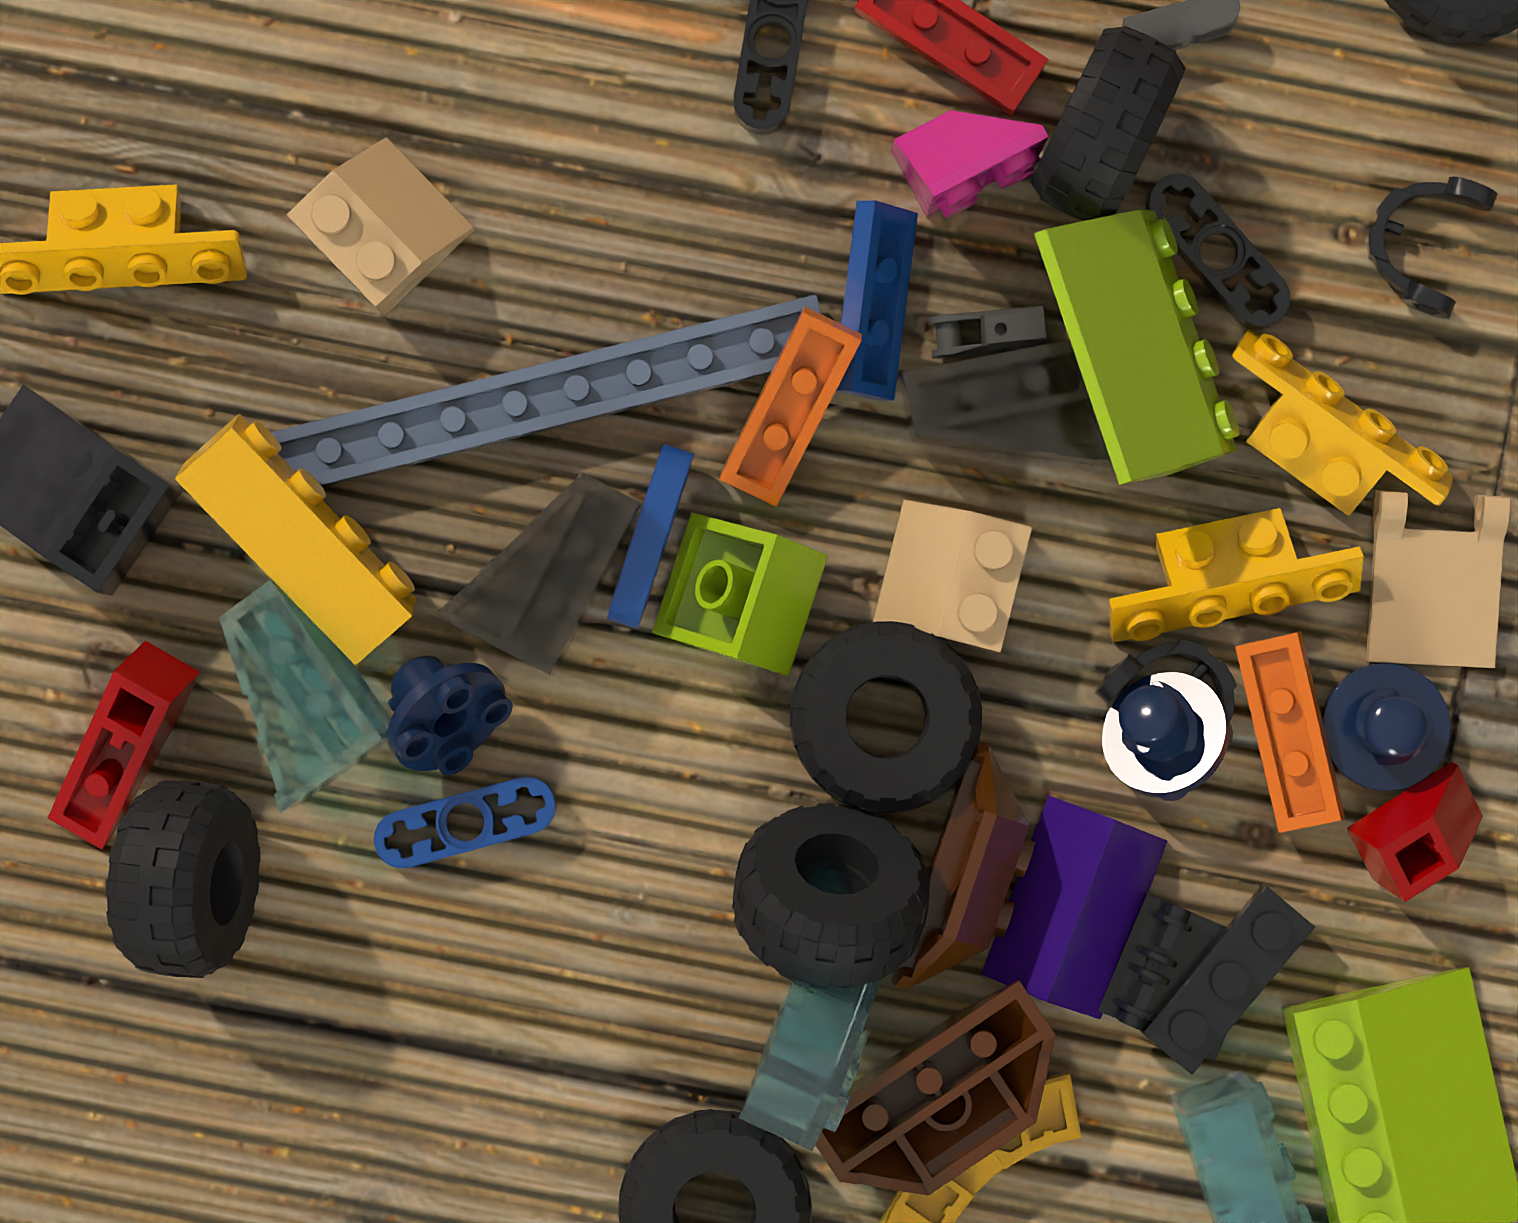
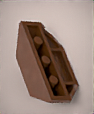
[892,741,1035,990]
[803,980,1056,1196]

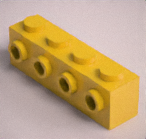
[175,413,416,666]

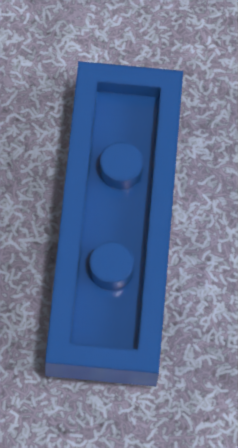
[836,200,918,401]

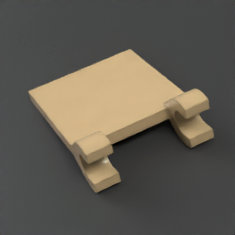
[1366,490,1510,668]

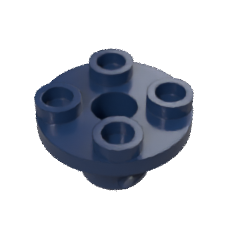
[387,655,513,775]
[1321,663,1450,791]
[1102,672,1233,801]

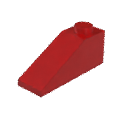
[47,640,200,849]

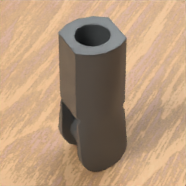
[1121,0,1240,50]
[928,305,1047,359]

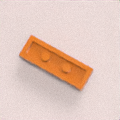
[719,306,862,507]
[1235,631,1345,833]

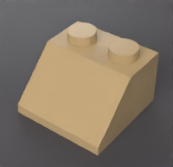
[286,137,475,316]
[873,500,1032,654]

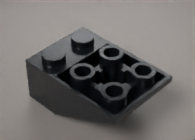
[0,385,183,596]

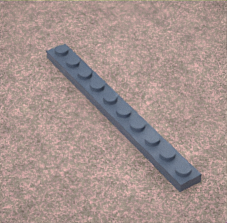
[271,294,821,487]

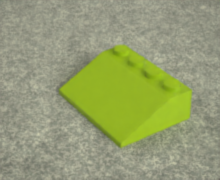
[1034,209,1239,485]
[1281,966,1518,1223]

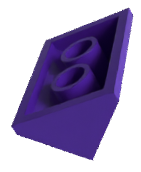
[981,795,1168,1020]

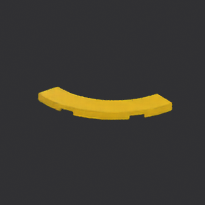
[880,1072,1081,1223]

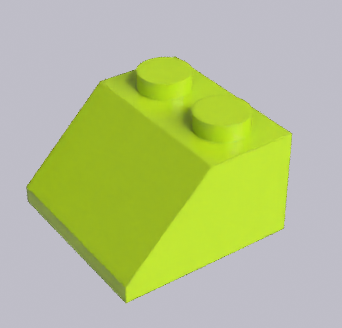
[652,512,828,677]

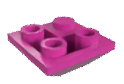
[891,110,1049,218]

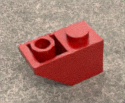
[1346,762,1483,902]

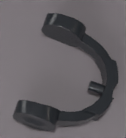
[1367,176,1498,319]
[1095,639,1237,723]

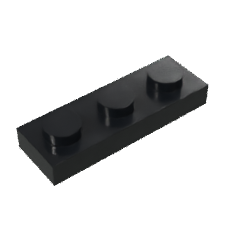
[1140,884,1315,1075]

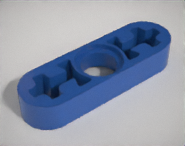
[607,444,695,629]
[374,776,557,868]

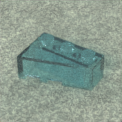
[219,580,391,813]
[739,978,882,1151]
[1168,1070,1313,1223]

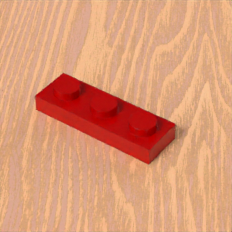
[854,0,1049,116]

